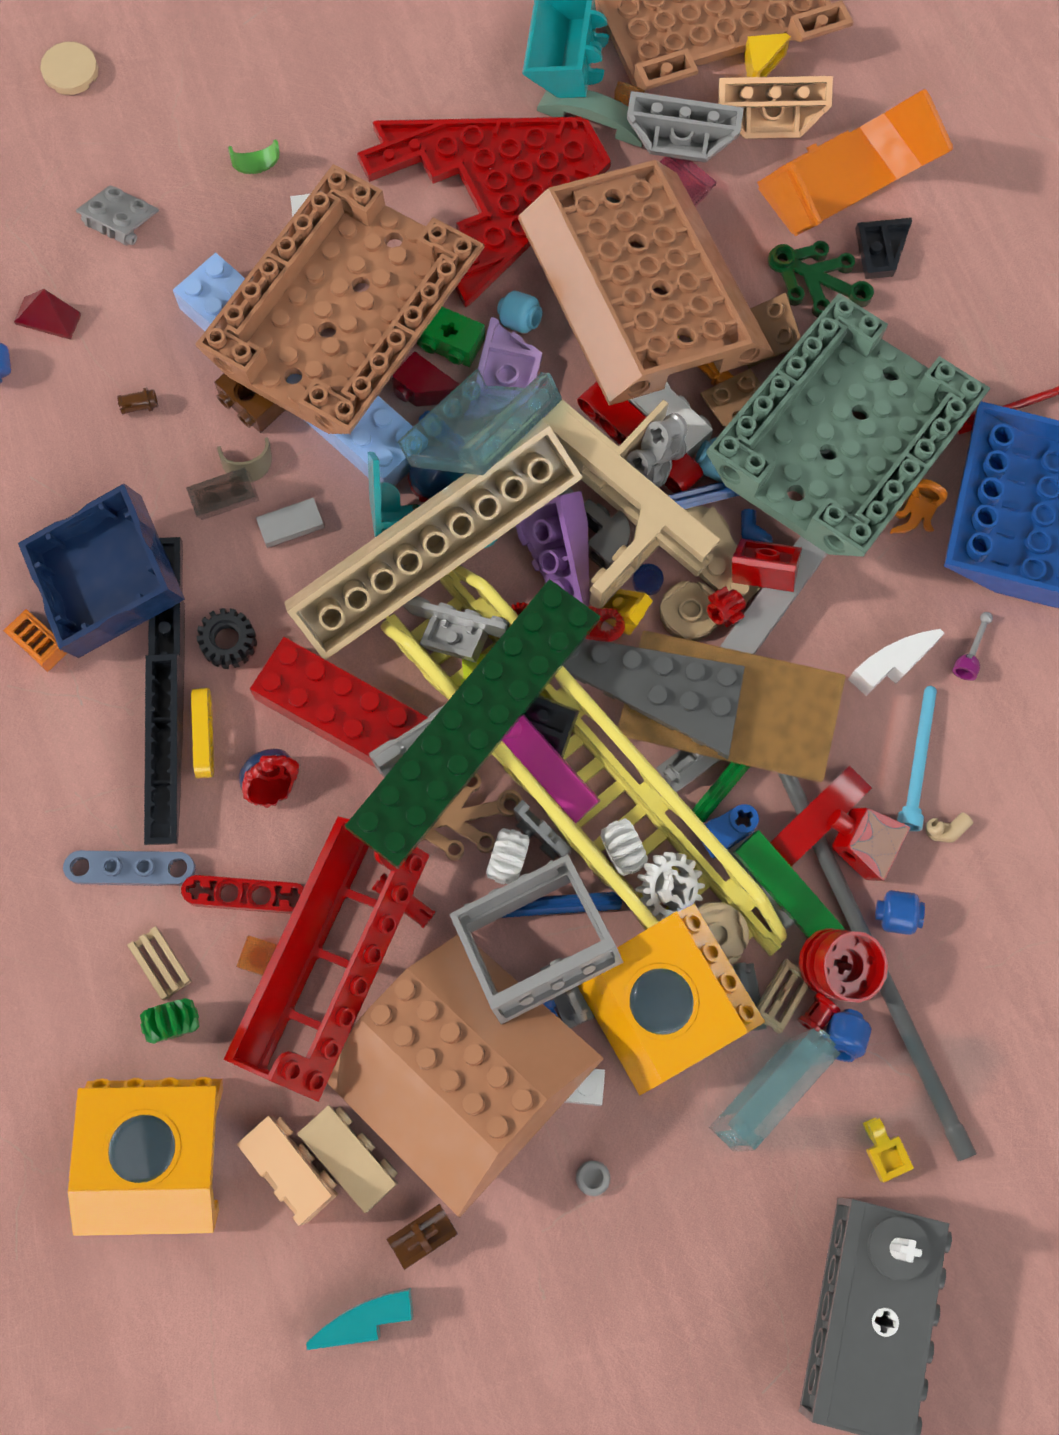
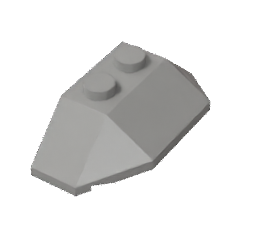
[627,91,744,162]

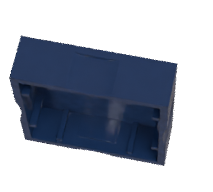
[18,483,185,658]

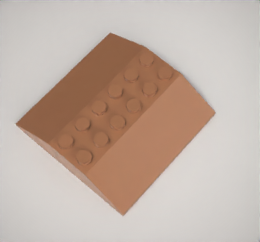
[327,935,603,1218]

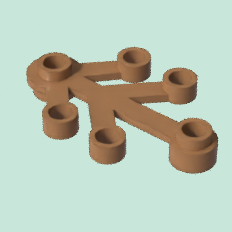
[421,773,522,861]

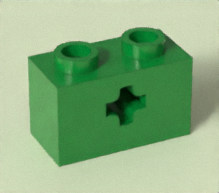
[417,306,485,368]

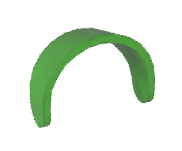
[228,139,280,174]

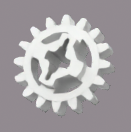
[636,852,705,922]

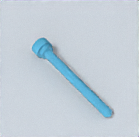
[897,686,937,831]

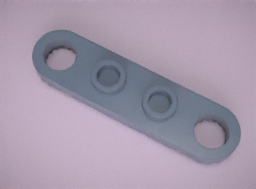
[63,850,196,886]

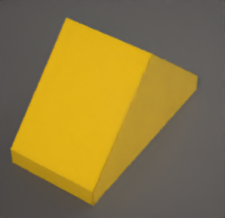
[744,33,791,77]

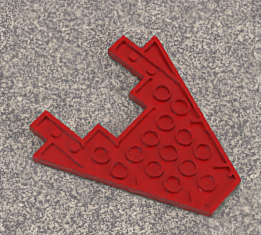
[357,117,611,308]

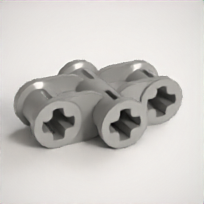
[627,413,688,488]

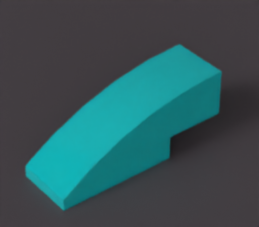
[306,1288,414,1350]

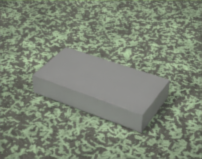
[256,498,324,548]

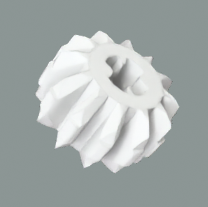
[601,818,648,876]
[486,828,530,885]

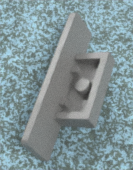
[403,596,509,663]

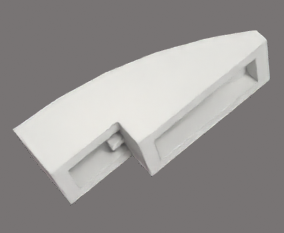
[848,629,944,696]

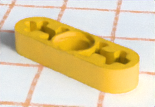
[191,688,214,778]

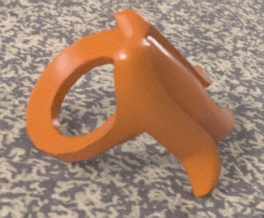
[890,479,948,534]

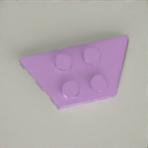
[465,317,542,424]

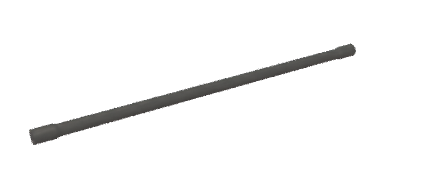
[778,773,977,1161]

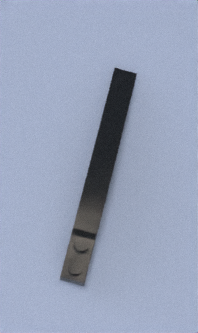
[144,537,185,846]

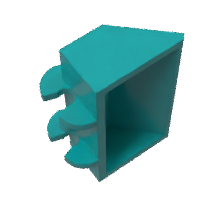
[522,0,609,98]

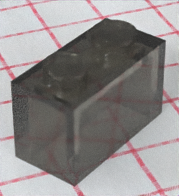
[186,467,260,520]

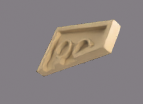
[698,506,761,604]

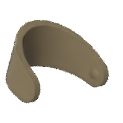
[217,437,272,483]

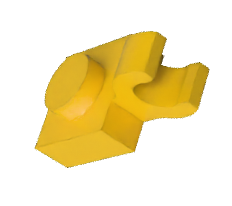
[863,1117,914,1183]

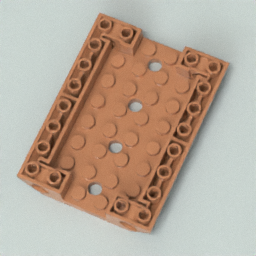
[518,160,774,406]
[196,164,484,434]

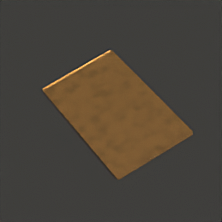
[618,631,846,782]

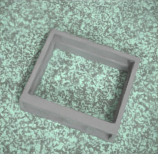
[449,854,623,1025]

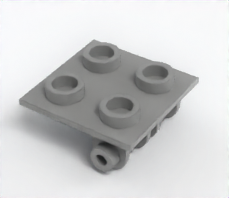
[76,185,159,246]

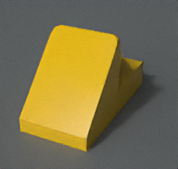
[592,589,653,635]

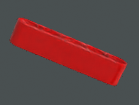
[577,381,703,493]

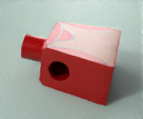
[828,808,910,881]

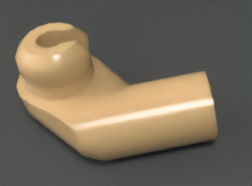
[926,812,973,843]

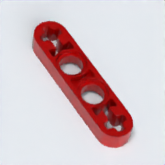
[181,875,304,914]

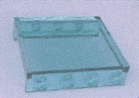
[397,370,562,475]

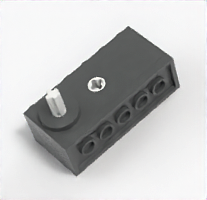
[799,1197,952,1435]

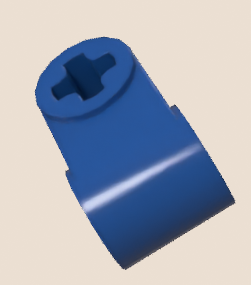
[701,804,759,859]

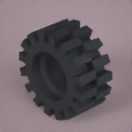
[197,608,257,669]

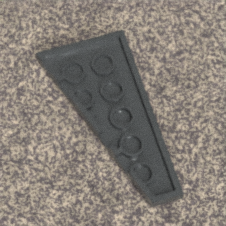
[563,639,745,760]

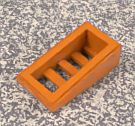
[3,609,67,672]

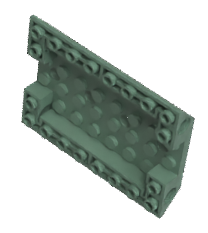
[706,293,990,557]

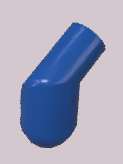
[741,509,773,543]

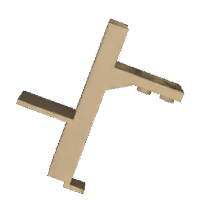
[517,399,720,608]

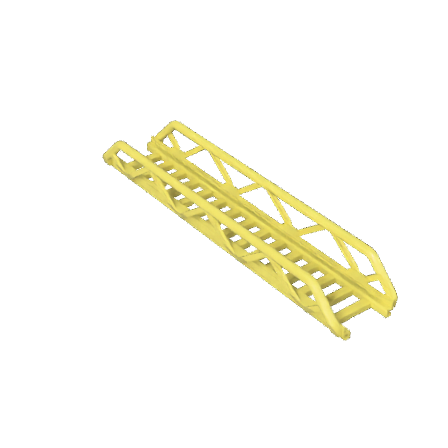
[380,566,787,957]

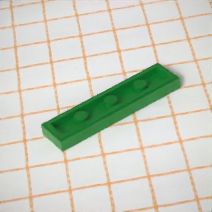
[733,830,845,938]

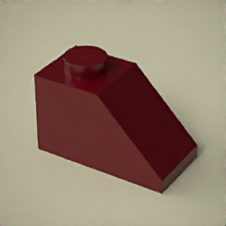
[392,351,462,407]

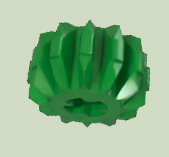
[140,998,200,1044]

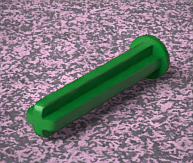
[692,762,751,823]

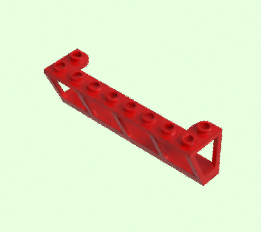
[223,816,430,1102]

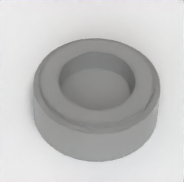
[576,1161,610,1196]

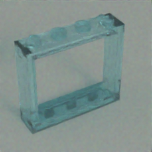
[709,1028,841,1151]

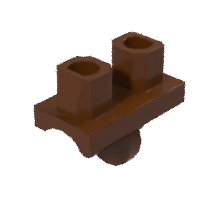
[386,1204,458,1270]

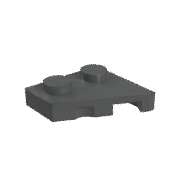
[514,800,572,861]

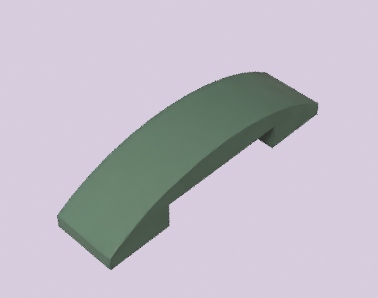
[537,90,643,147]

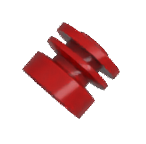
[799,928,888,1003]

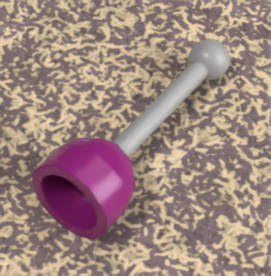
[952,612,993,681]

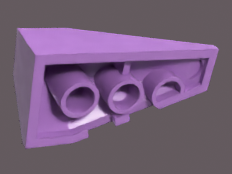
[516,491,589,606]

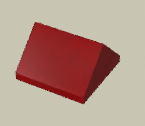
[732,539,802,592]

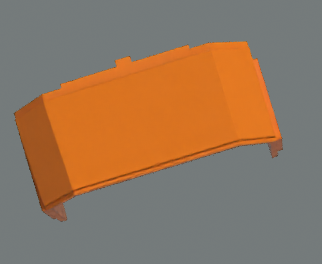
[757,89,953,236]

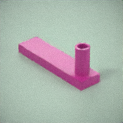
[502,714,601,823]

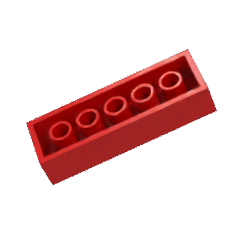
[250,637,428,769]

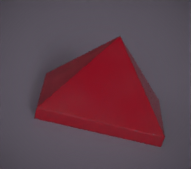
[14,289,81,340]

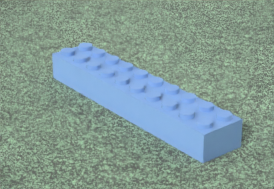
[173,253,428,486]

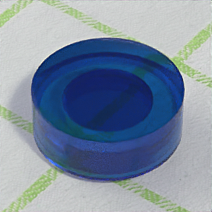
[632,563,664,596]

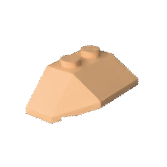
[718,76,833,139]

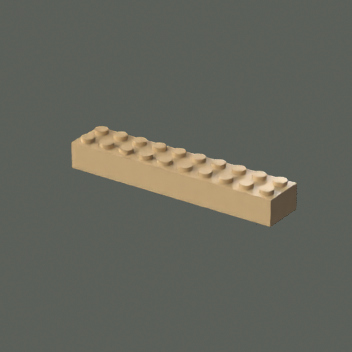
[284,420,583,660]

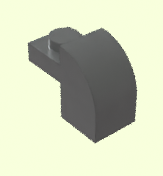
[584,499,630,570]

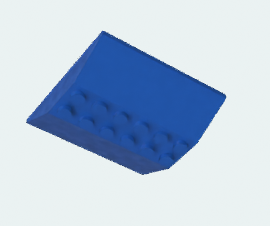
[944,401,1059,608]

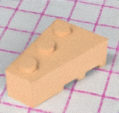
[237,1115,338,1226]

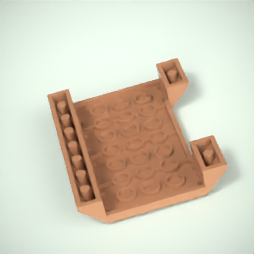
[595,0,853,90]

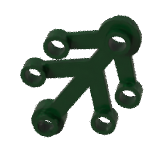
[768,241,874,318]

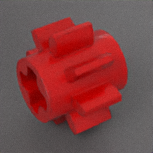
[707,586,746,628]

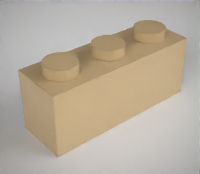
[297,1105,398,1213]

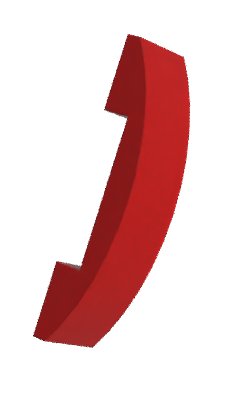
[770,766,872,867]

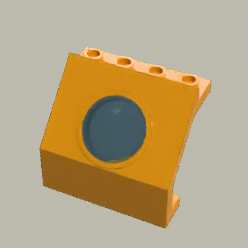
[577,903,765,1096]
[68,1077,223,1236]

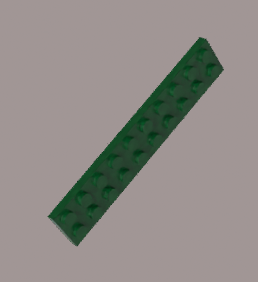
[345,579,600,869]

